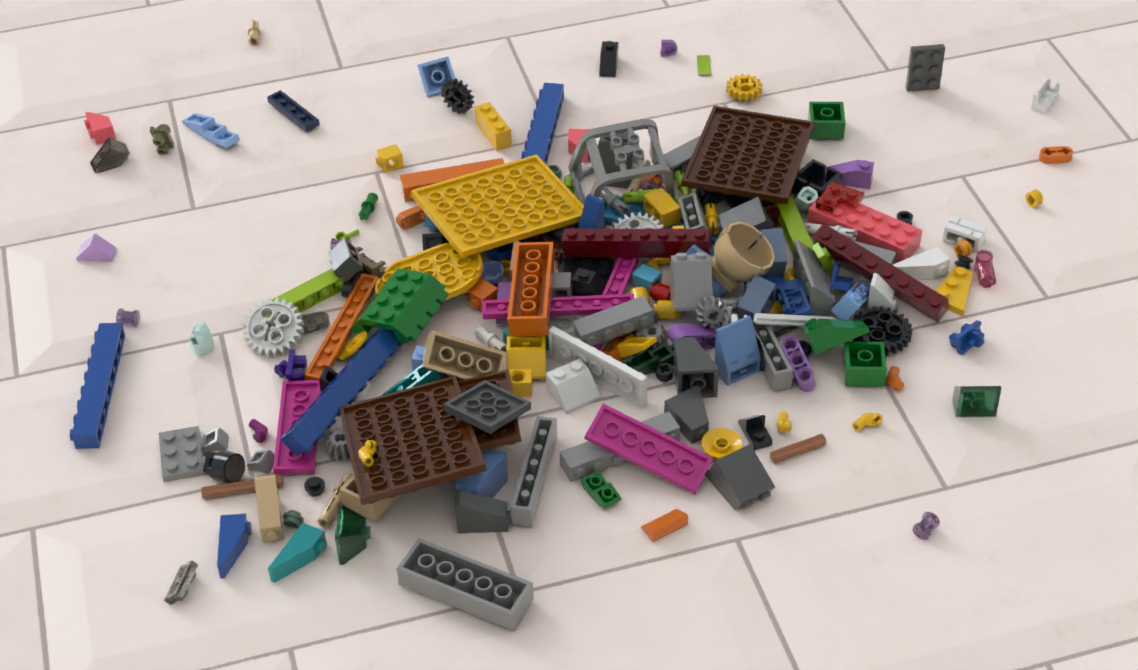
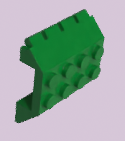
[350,268,449,344]

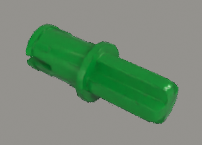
[358,193,378,220]

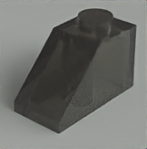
[90,137,130,173]

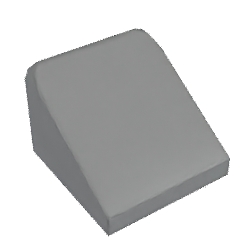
[202,427,229,451]
[247,449,275,473]

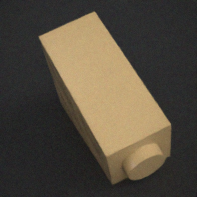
[254,475,284,543]

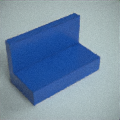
[830,261,853,291]

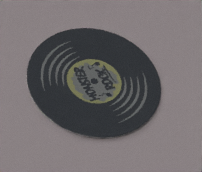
[755,335,766,372]

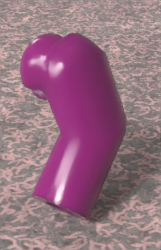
[249,419,268,443]

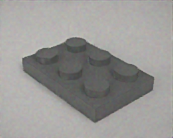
[905,44,945,91]

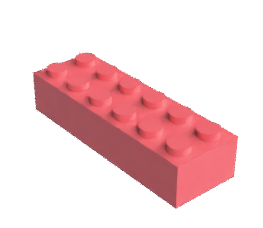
[807,190,922,263]

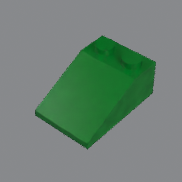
[802,318,870,355]

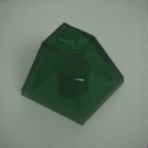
[952,386,1001,417]
[335,504,371,565]

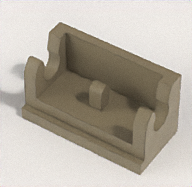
[357,247,387,279]

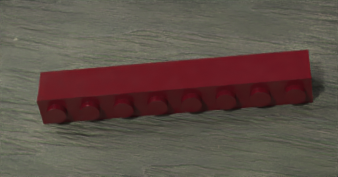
[812,223,949,323]
[561,228,712,258]

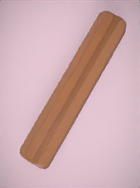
[770,434,826,463]

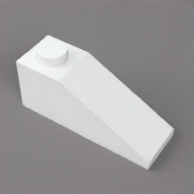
[893,246,950,280]

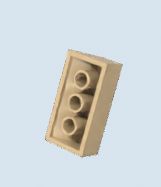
[423,330,507,380]

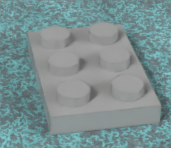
[159,426,205,482]

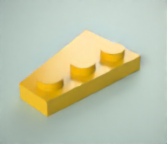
[935,265,973,316]

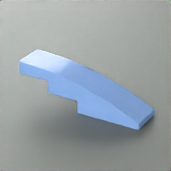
[182,113,240,148]

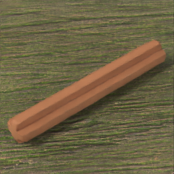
[201,475,284,499]

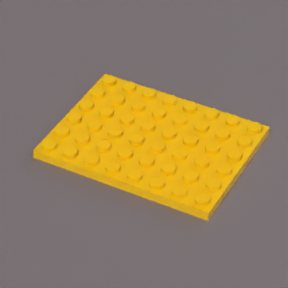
[411,155,584,258]

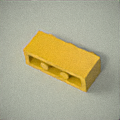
[474,102,512,151]

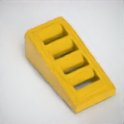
[617,337,658,358]

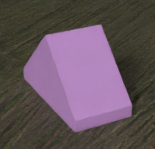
[76,233,117,262]

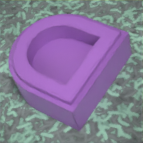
[660,40,678,56]

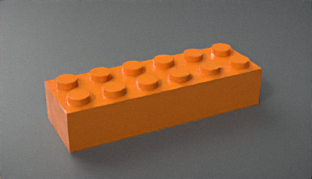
[507,242,555,336]

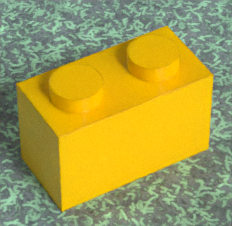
[643,188,682,228]

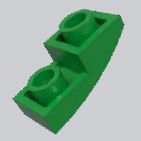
[580,470,622,509]

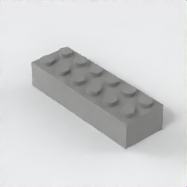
[396,538,534,631]

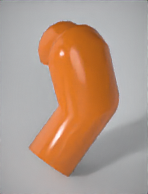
[885,366,904,391]

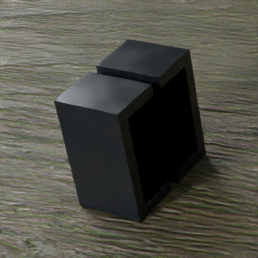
[792,159,842,198]

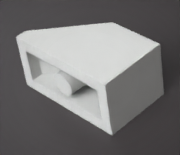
[868,273,897,311]

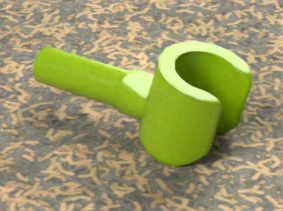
[335,229,359,241]

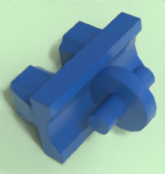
[949,320,985,355]

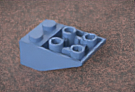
[715,316,761,386]

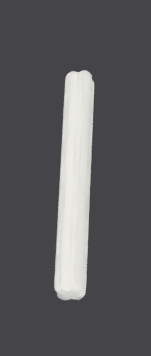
[753,313,835,327]

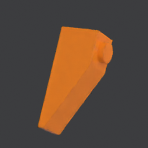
[464,278,498,312]

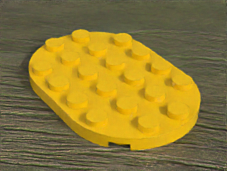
[375,243,484,300]

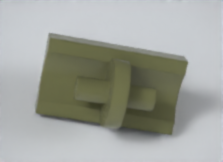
[150,124,174,154]

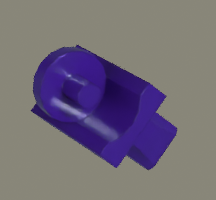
[274,350,307,381]

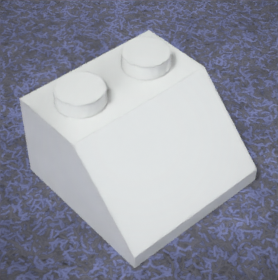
[546,358,600,414]

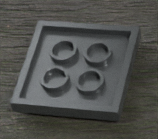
[444,380,531,434]

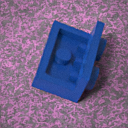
[777,285,813,316]

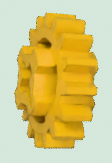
[726,74,762,102]

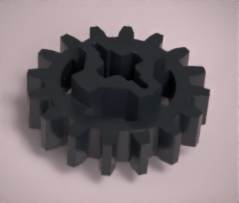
[440,78,474,114]

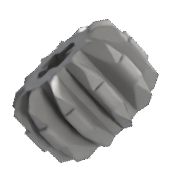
[695,295,728,329]
[636,323,668,350]
[324,428,350,462]

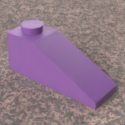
[825,160,875,189]

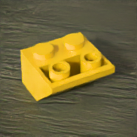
[506,336,546,380]

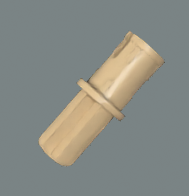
[248,20,260,46]

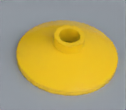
[338,331,368,360]
[701,428,742,459]

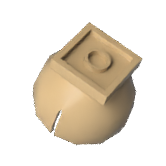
[710,221,775,292]

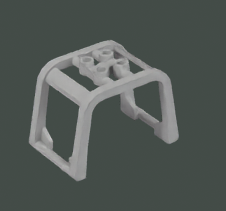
[568,119,675,205]

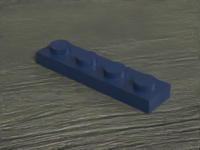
[267,90,320,132]

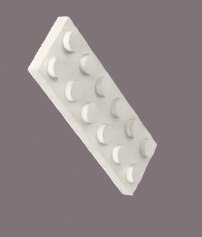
[548,326,647,408]

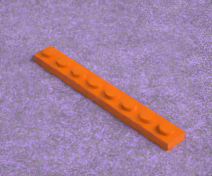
[304,273,379,380]

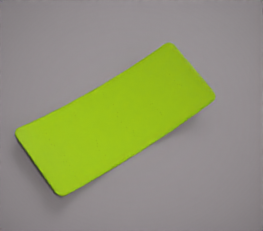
[697,55,711,75]

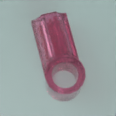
[974,250,996,288]

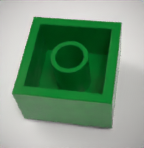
[808,102,846,140]
[843,341,887,386]

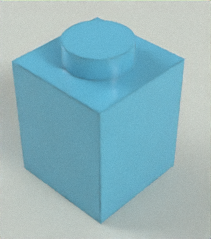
[632,264,662,295]

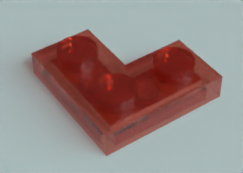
[816,182,865,213]

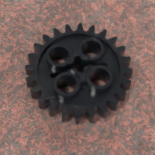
[851,306,913,356]

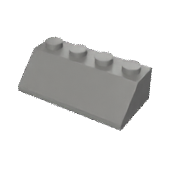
[793,240,835,316]

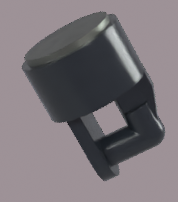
[203,450,245,483]

